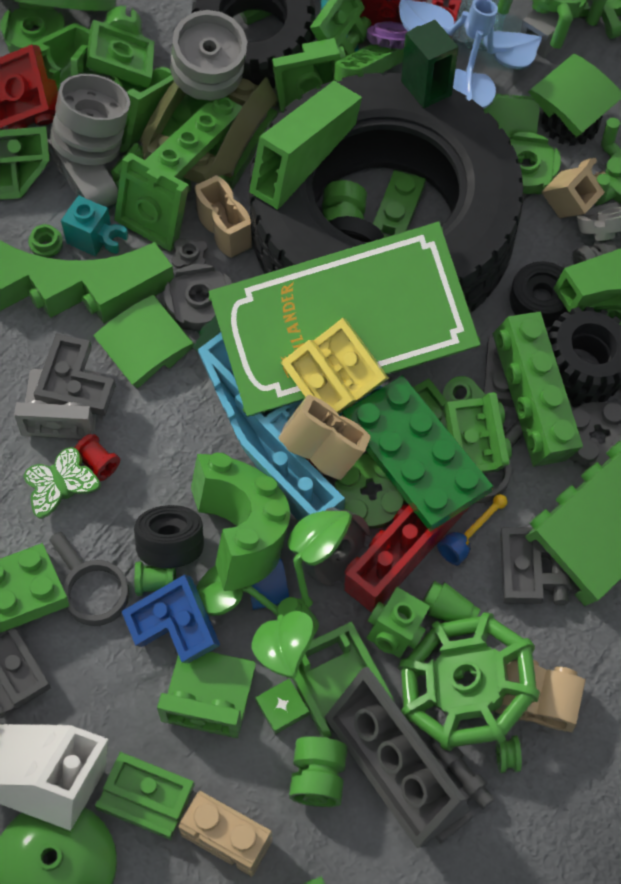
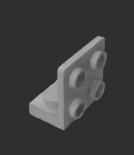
[14,369,101,439]

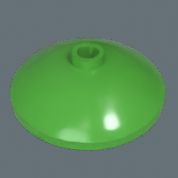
[0,807,117,884]

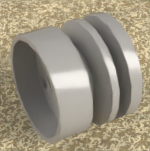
[50,74,131,165]

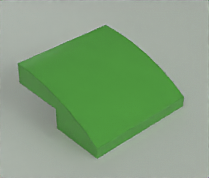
[528,53,621,138]
[93,295,194,388]

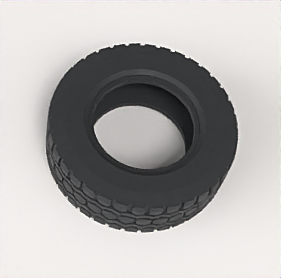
[249,73,523,312]

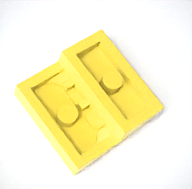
[281,318,389,414]

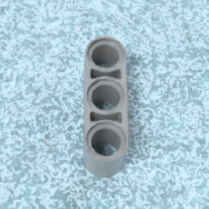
[48,139,118,207]

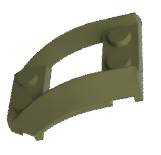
[140,77,278,183]

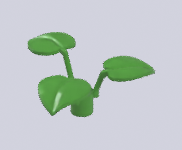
[196,511,352,679]

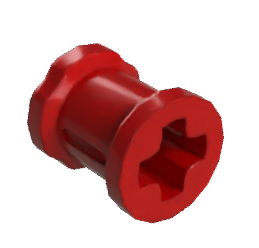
[74,434,121,482]

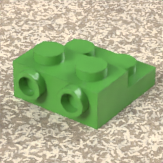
[272,38,346,113]

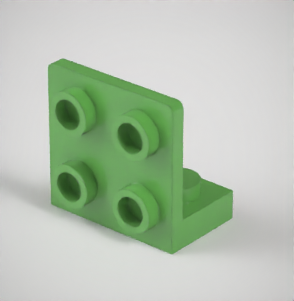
[157,652,256,739]

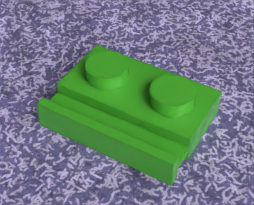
[95,752,195,840]

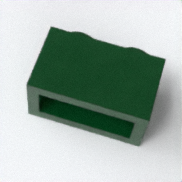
[401,20,459,109]

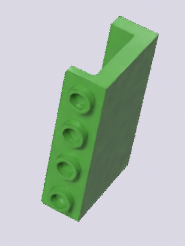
[525,440,621,606]

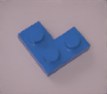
[121,574,221,664]

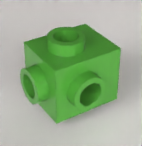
[366,586,430,659]

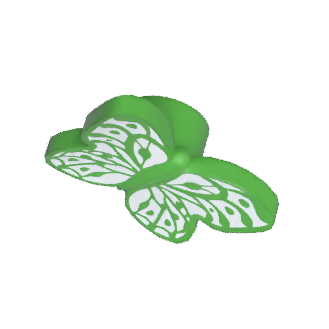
[23,447,101,519]

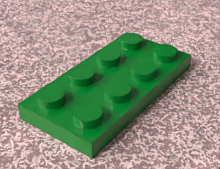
[342,375,493,532]

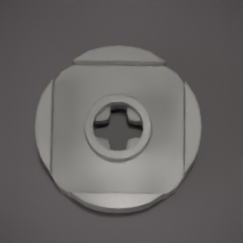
[577,202,621,241]

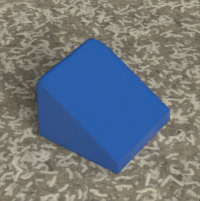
[250,559,289,610]

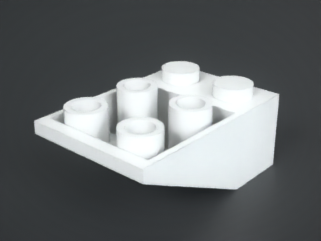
[0,724,108,831]

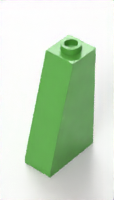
[249,81,362,210]

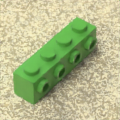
[492,312,583,467]

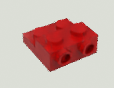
[0,44,58,130]

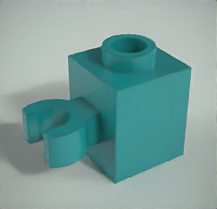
[61,195,129,257]

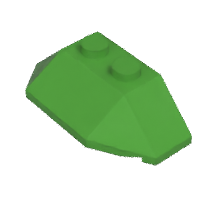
[0,126,50,200]

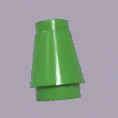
[422,581,480,622]

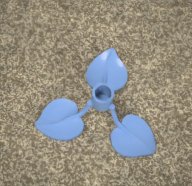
[399,0,542,109]

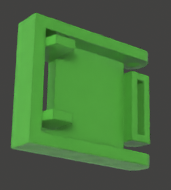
[292,621,394,738]

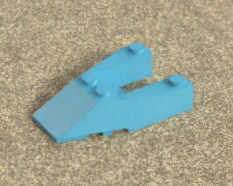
[198,333,382,521]

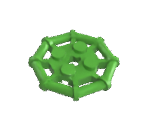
[398,612,540,751]

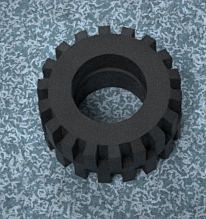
[548,307,621,405]

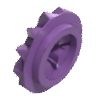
[366,22,408,50]

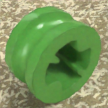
[496,735,522,773]

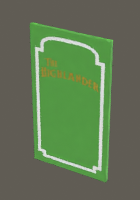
[208,221,480,417]

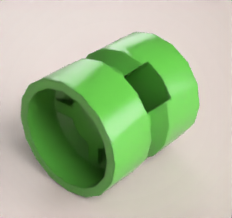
[322,180,367,222]
[289,737,347,807]

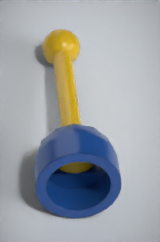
[437,494,508,566]

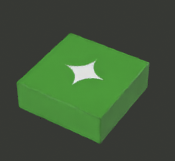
[255,678,309,735]

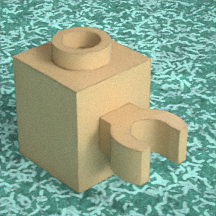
[542,158,606,218]

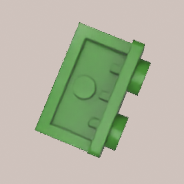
[443,392,512,473]

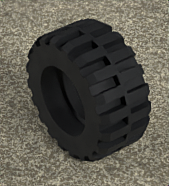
[192,0,315,88]

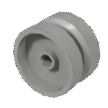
[170,10,247,101]

